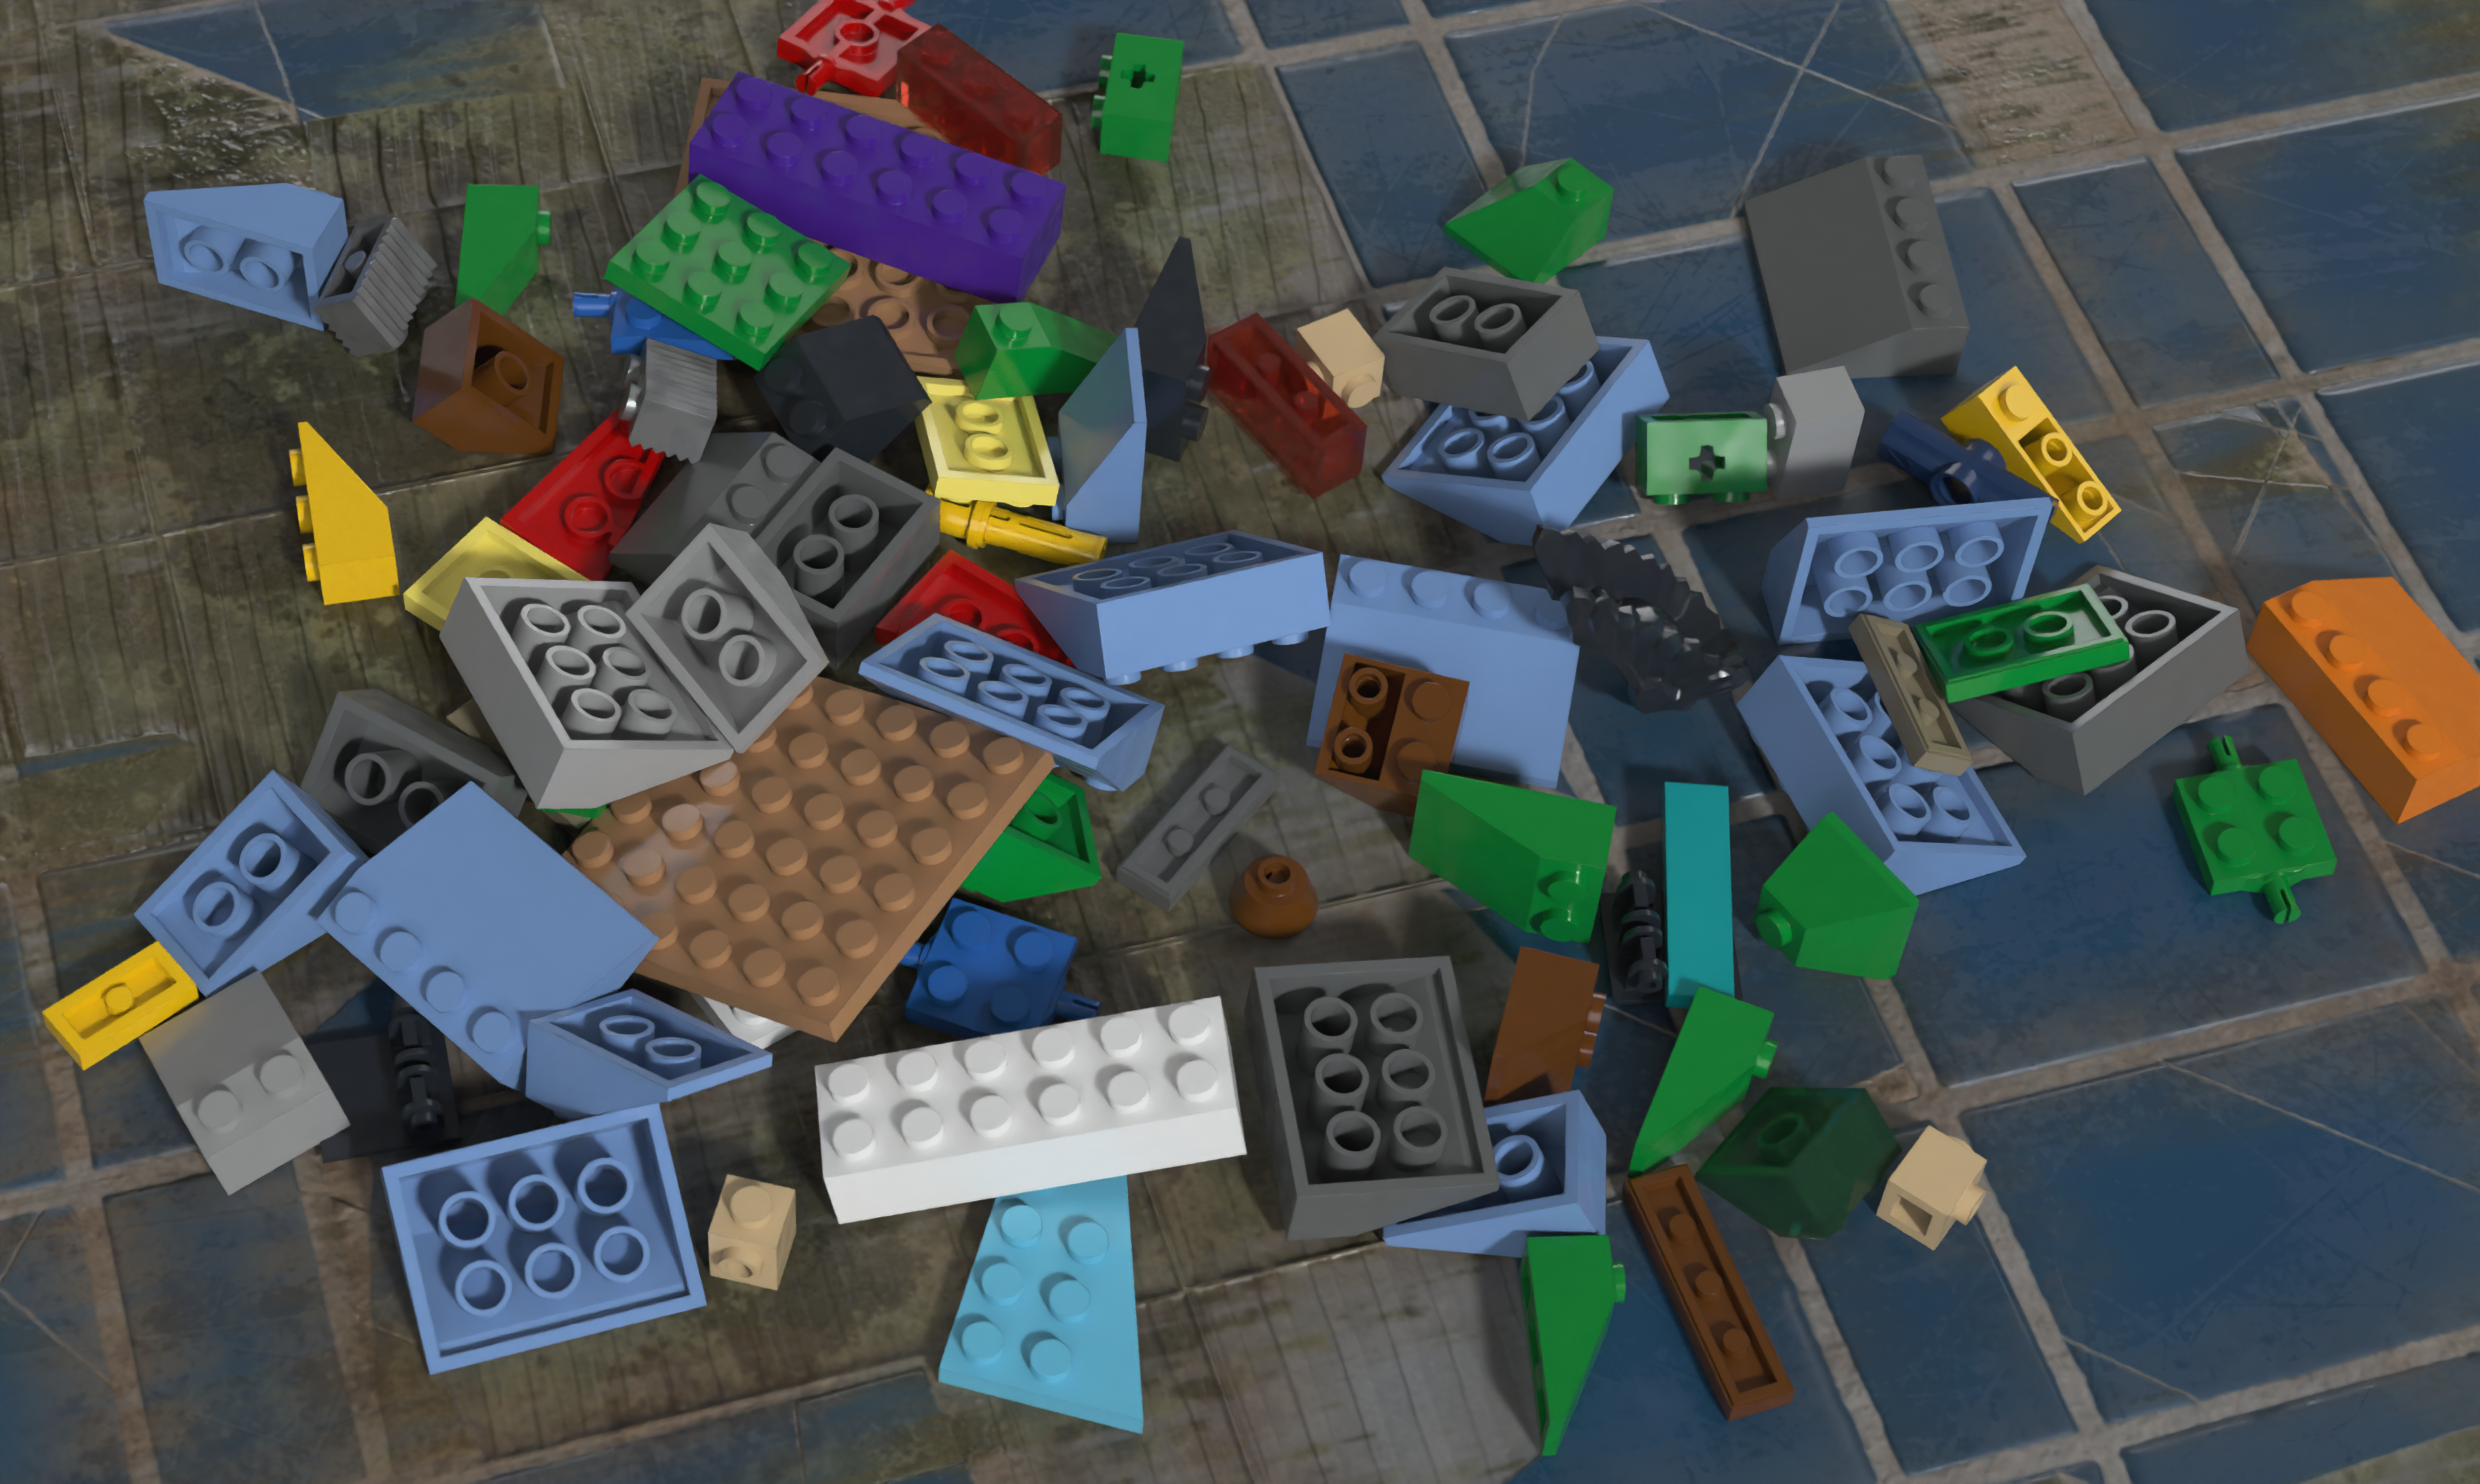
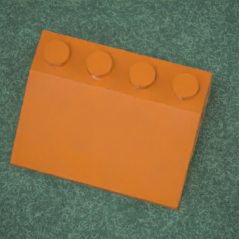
[2246,577,2480,825]

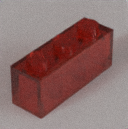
[897,22,1063,176]
[1206,312,1368,499]

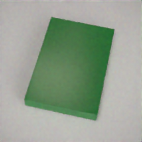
[1911,583,2130,704]

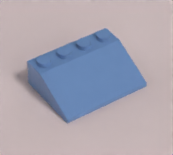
[1382,336,1670,546]
[1761,497,2053,646]
[1014,529,1331,685]
[1306,554,1580,789]
[858,613,1165,792]
[1736,655,2027,896]
[315,781,660,1095]
[380,1103,707,1375]

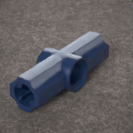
[1876,410,2060,530]

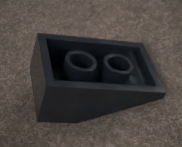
[1133,236,1212,462]

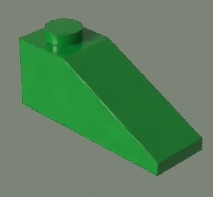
[455,184,552,316]
[954,302,1117,400]
[1627,986,1779,1178]
[1518,1235,1626,1456]

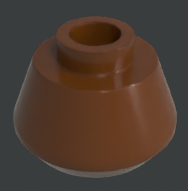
[1229,854,1318,939]

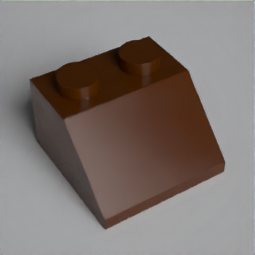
[412,297,564,455]
[1483,946,1607,1108]

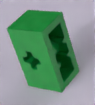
[1091,32,1184,162]
[1635,411,1767,505]

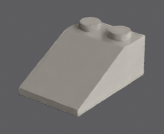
[625,523,830,753]
[138,970,351,1196]

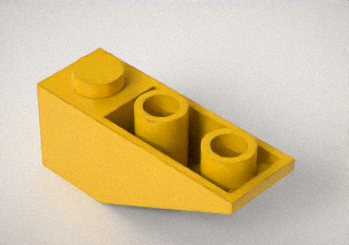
[1940,366,2122,544]
[289,422,400,605]

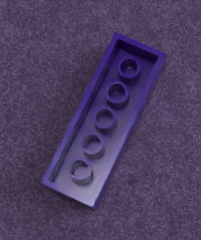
[688,71,1066,304]

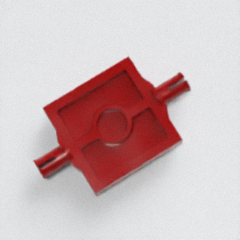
[777,0,935,98]

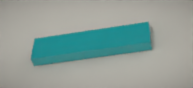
[1661,782,1734,1009]

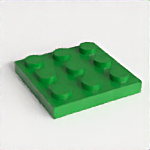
[604,174,852,371]

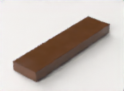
[1622,1163,1795,1422]

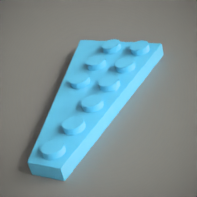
[938,1175,1143,1434]

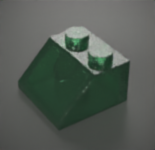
[1695,1087,1902,1240]

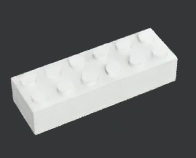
[815,996,1247,1224]

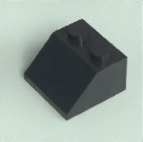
[753,315,932,463]

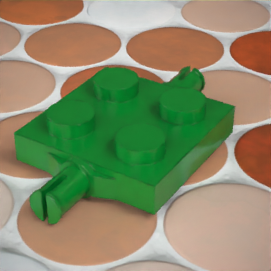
[2172,735,2337,924]

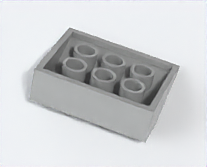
[439,577,735,809]

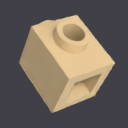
[1292,309,1385,416]
[1876,1125,1987,1251]
[708,1174,796,1290]

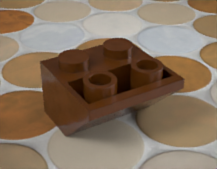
[1314,653,1470,818]

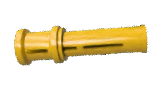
[925,482,1108,566]

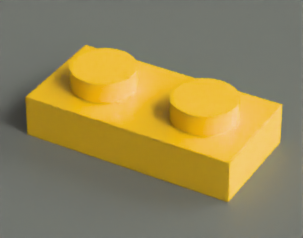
[42,941,199,1071]

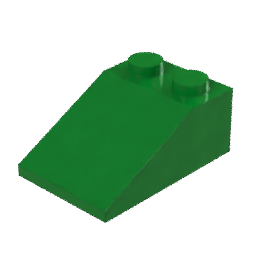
[1408,770,1617,944]

